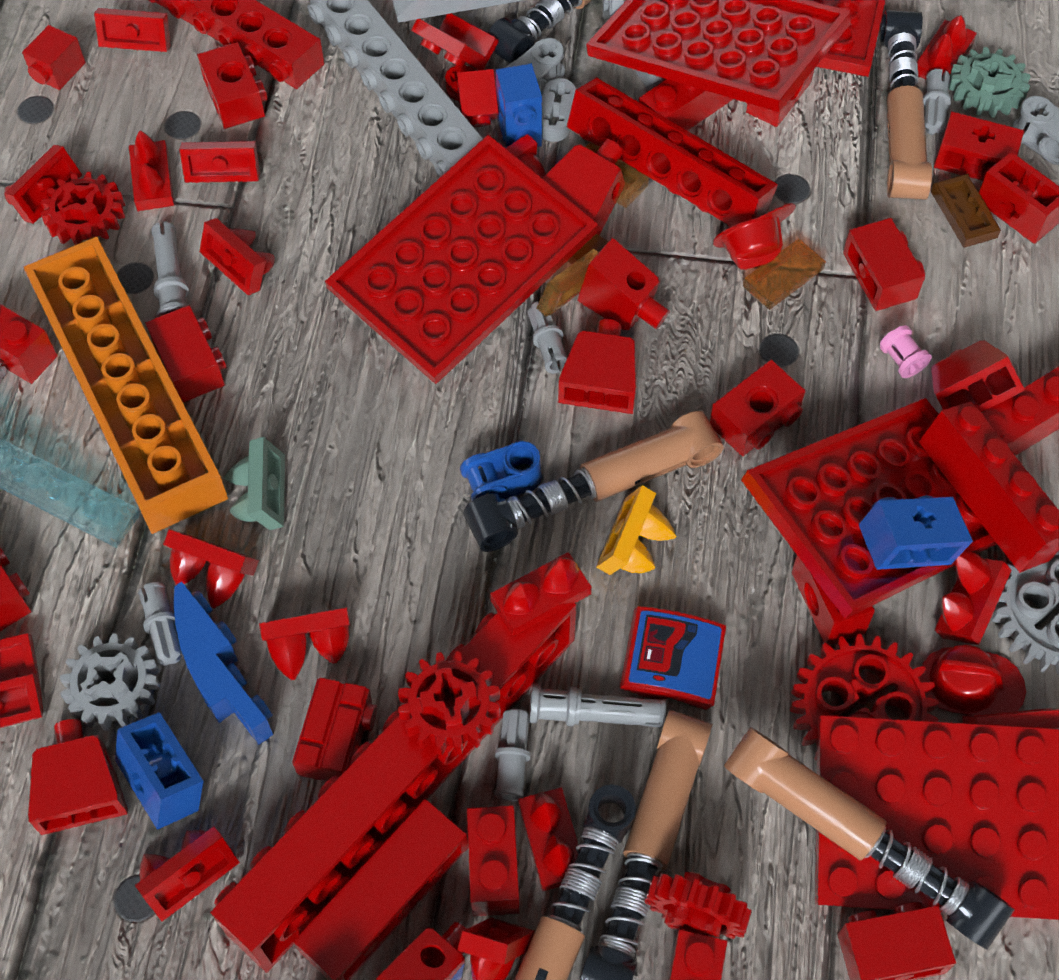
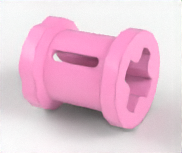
[880,325,932,378]

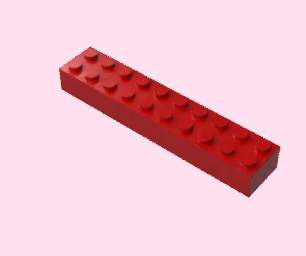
[210,604,576,973]

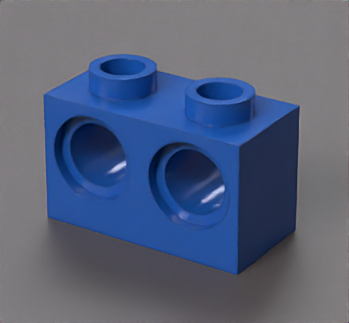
[496,63,542,148]

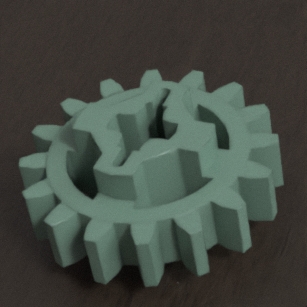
[949,47,1031,118]

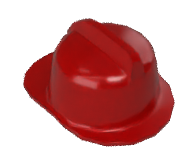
[713,203,796,270]
[919,644,1026,715]

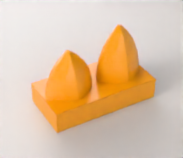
[596,485,677,575]

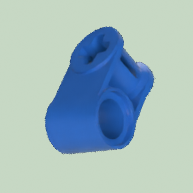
[460,441,542,501]

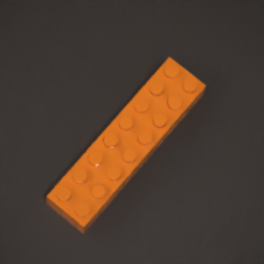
[23,237,228,534]

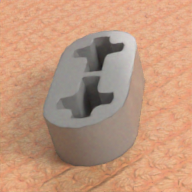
[542,78,576,142]

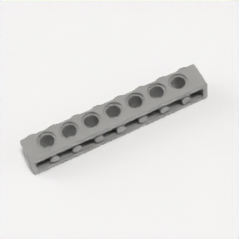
[307,0,483,178]

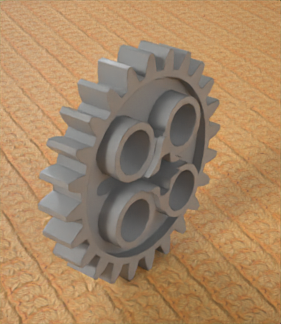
[991,551,1059,676]

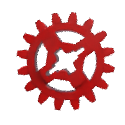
[40,172,126,245]
[398,651,500,755]
[645,872,752,939]

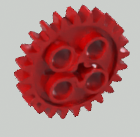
[790,634,939,761]

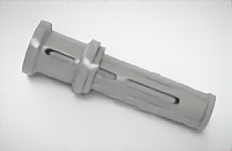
[152,222,189,317]
[529,683,666,728]

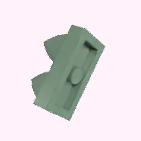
[224,437,285,531]

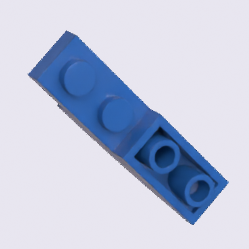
[174,582,273,745]

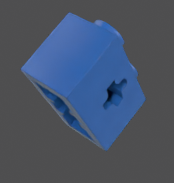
[859,495,973,570]
[115,712,203,830]

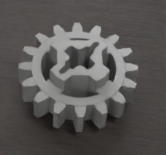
[60,634,161,731]

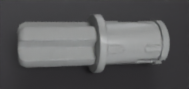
[923,69,951,135]
[528,301,568,374]
[138,582,181,666]
[494,708,531,801]

